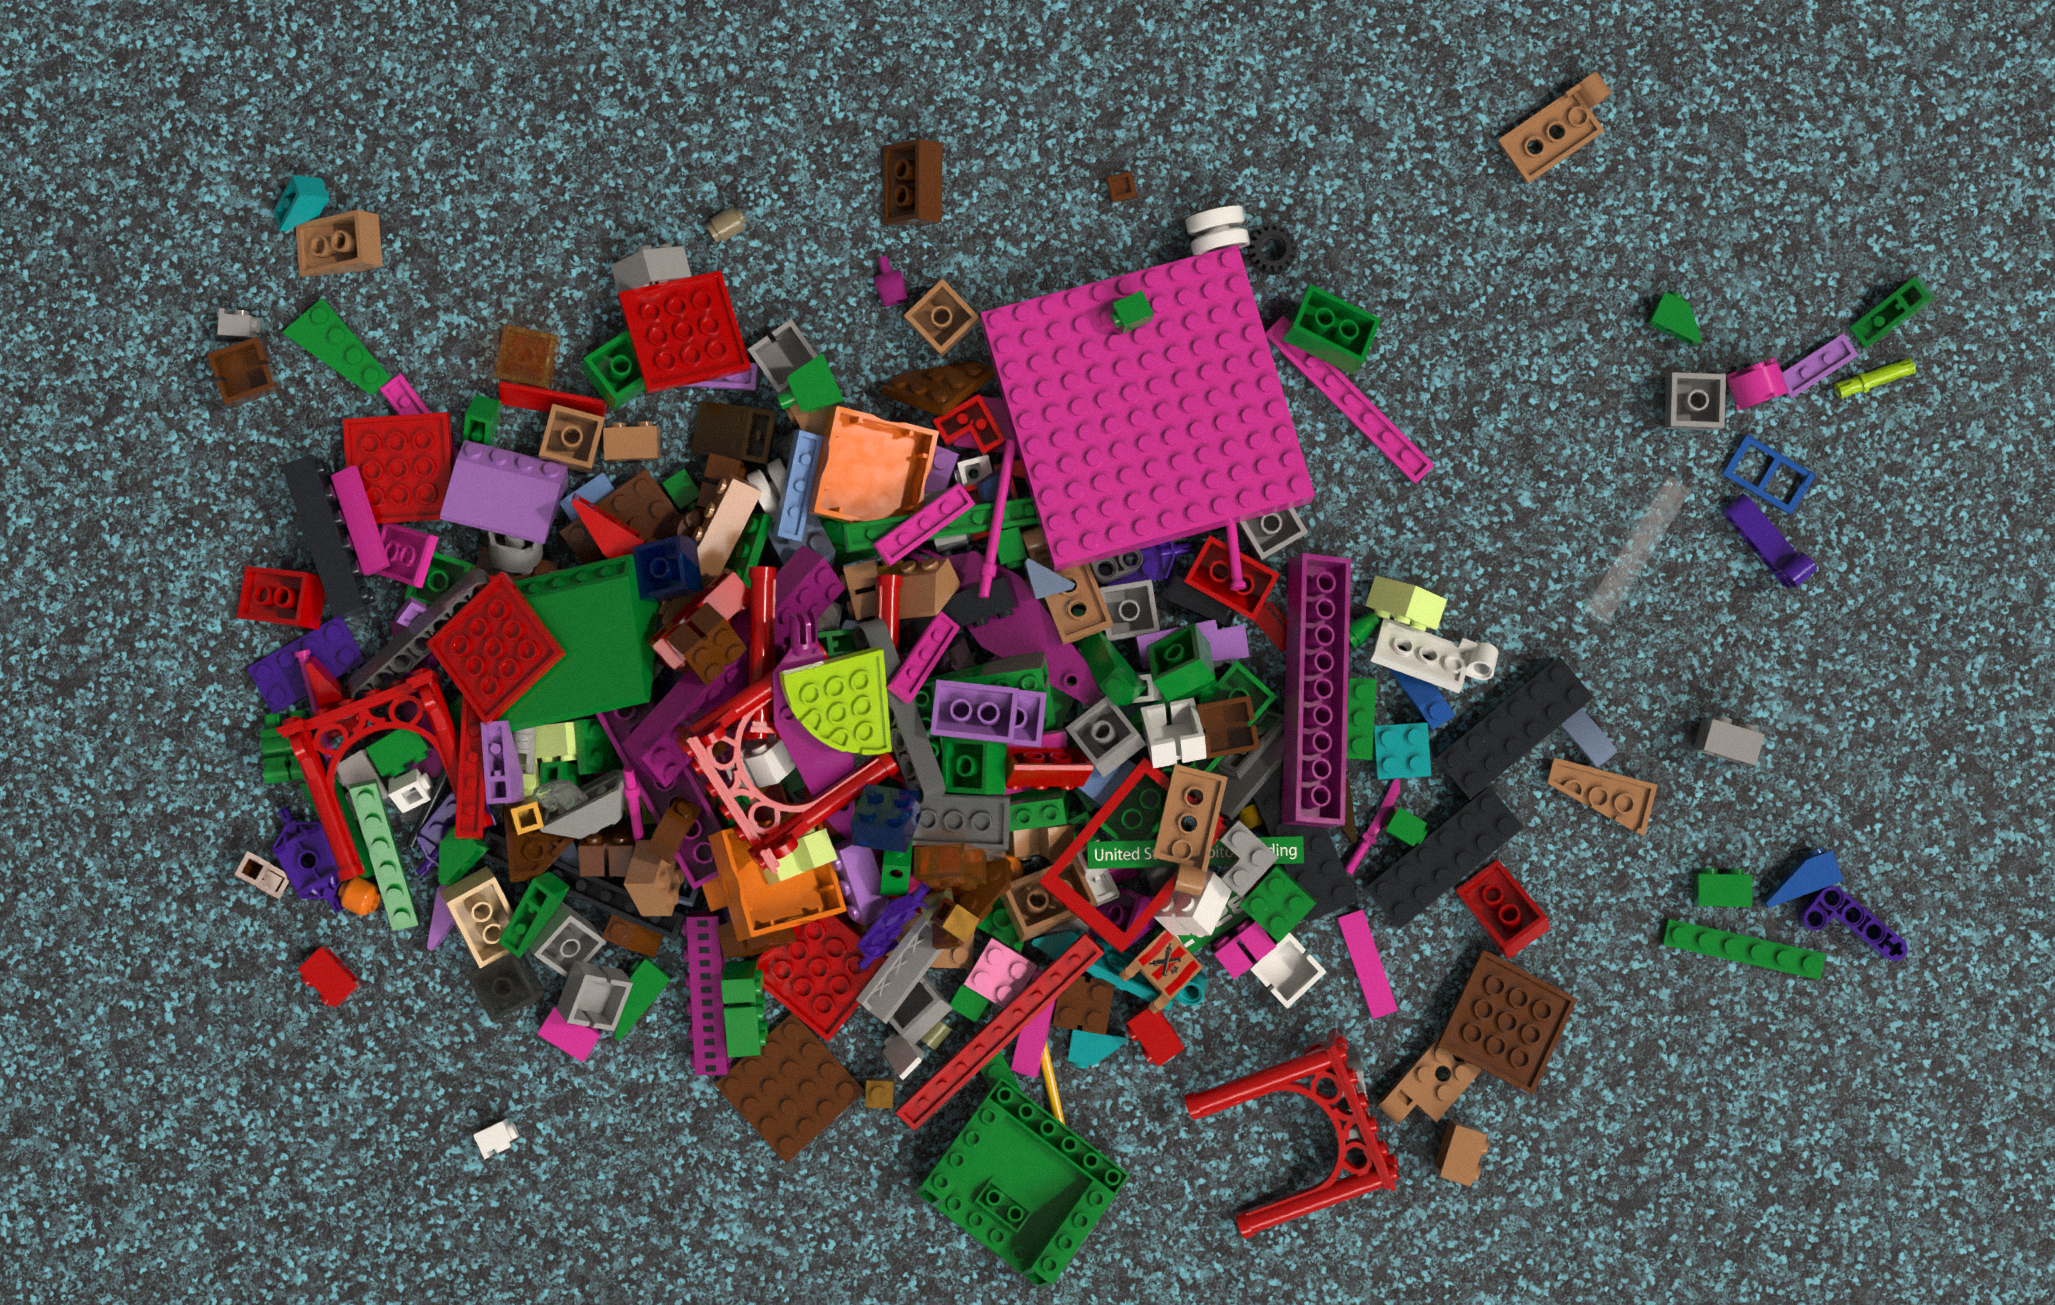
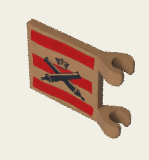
[1119,928,1203,1014]

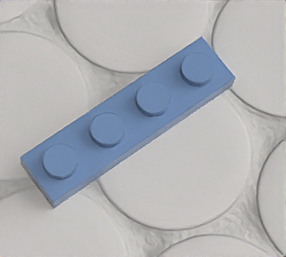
[773,430,823,542]

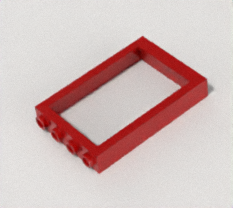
[1038,758,1227,954]

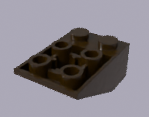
[691,401,778,466]

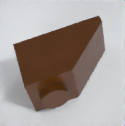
[602,914,664,958]

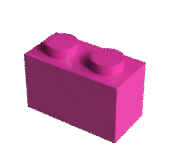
[537,1005,603,1062]

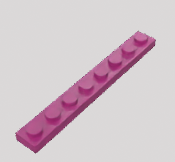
[1265,316,1434,485]

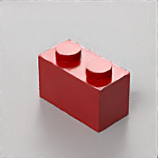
[297,945,363,1008]

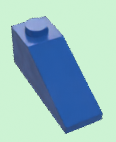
[1387,649,1455,730]
[1760,847,1844,908]

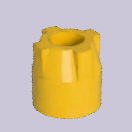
[1239,804,1264,829]

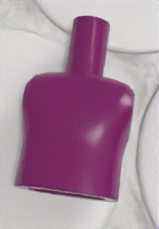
[873,256,909,307]

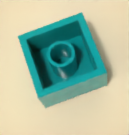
[1372,723,1431,780]

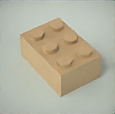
[439,866,513,968]

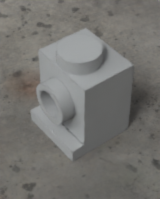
[217,308,261,340]

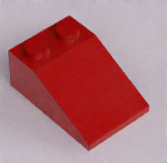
[572,493,644,560]
[236,566,325,630]
[1455,859,1550,960]

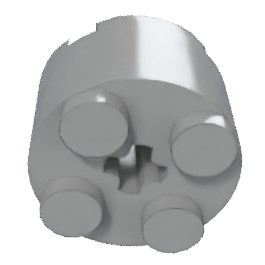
[488,531,543,574]

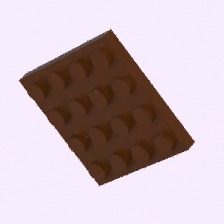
[559,468,680,566]
[1436,949,1578,1095]
[714,1013,866,1164]

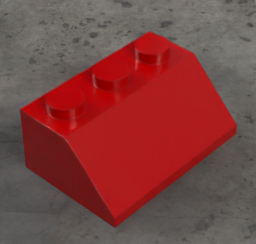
[1184,535,1280,621]
[1005,746,1094,790]

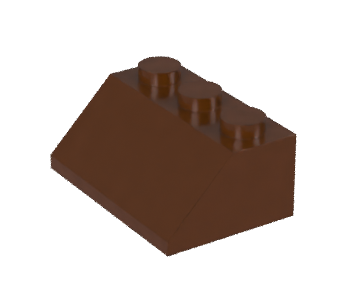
[883,139,943,226]

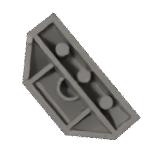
[540,768,626,839]

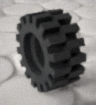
[1248,224,1297,275]

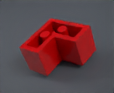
[933,394,1006,456]

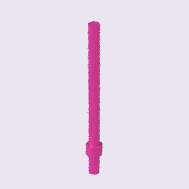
[978,440,1017,598]
[623,765,645,845]

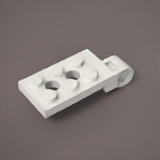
[1371,618,1498,693]

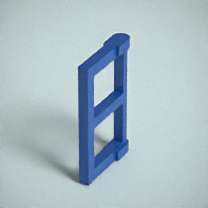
[1722,433,1816,515]

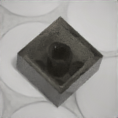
[466,952,545,1023]

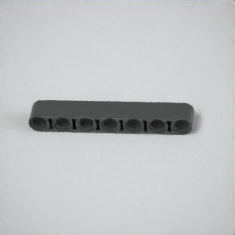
[347,569,490,701]
[852,618,945,804]

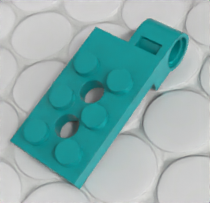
[1086,937,1208,1011]

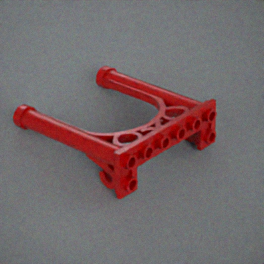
[731,566,903,740]
[674,641,900,874]
[276,668,494,882]
[1184,1027,1399,1239]

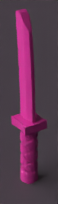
[1344,778,1400,875]

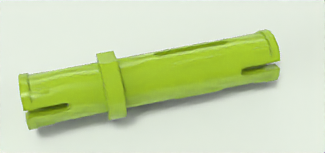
[1834,357,1916,399]

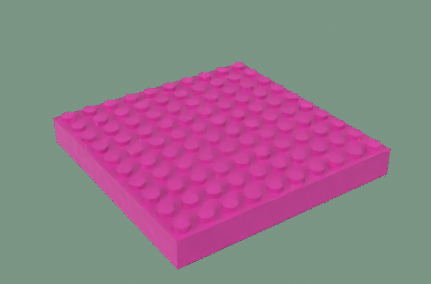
[980,245,1315,572]

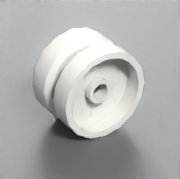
[1185,206,1250,256]
[746,458,786,523]

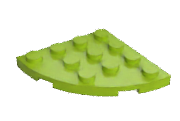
[779,646,892,755]

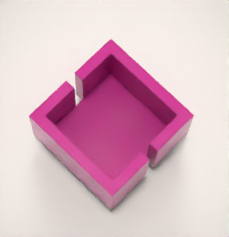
[1211,918,1277,980]

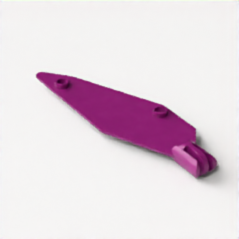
[904,545,1103,707]
[772,610,855,839]

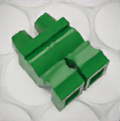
[260,710,315,784]

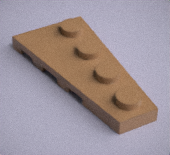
[1546,758,1658,836]

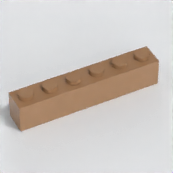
[658,473,762,625]

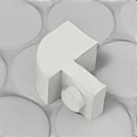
[1075,840,1120,906]

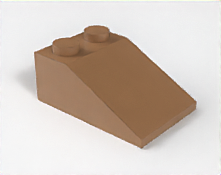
[296,210,383,277]

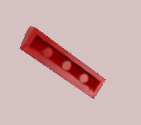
[499,381,608,419]

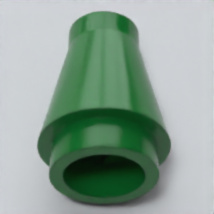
[1349,611,1380,649]

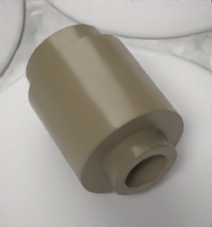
[706,206,747,243]

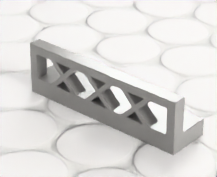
[856,914,943,1024]

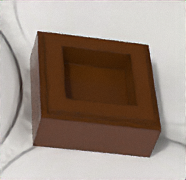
[1106,171,1138,204]

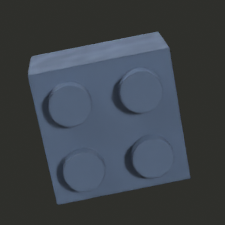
[765,513,836,570]

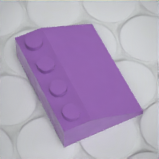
[440,440,568,544]

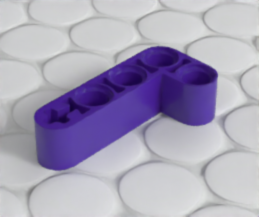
[1721,493,1817,589]
[1797,885,1908,961]

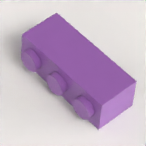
[831,835,889,925]

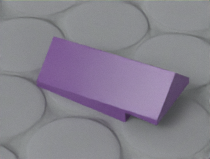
[1135,619,1249,669]
[930,680,1047,748]

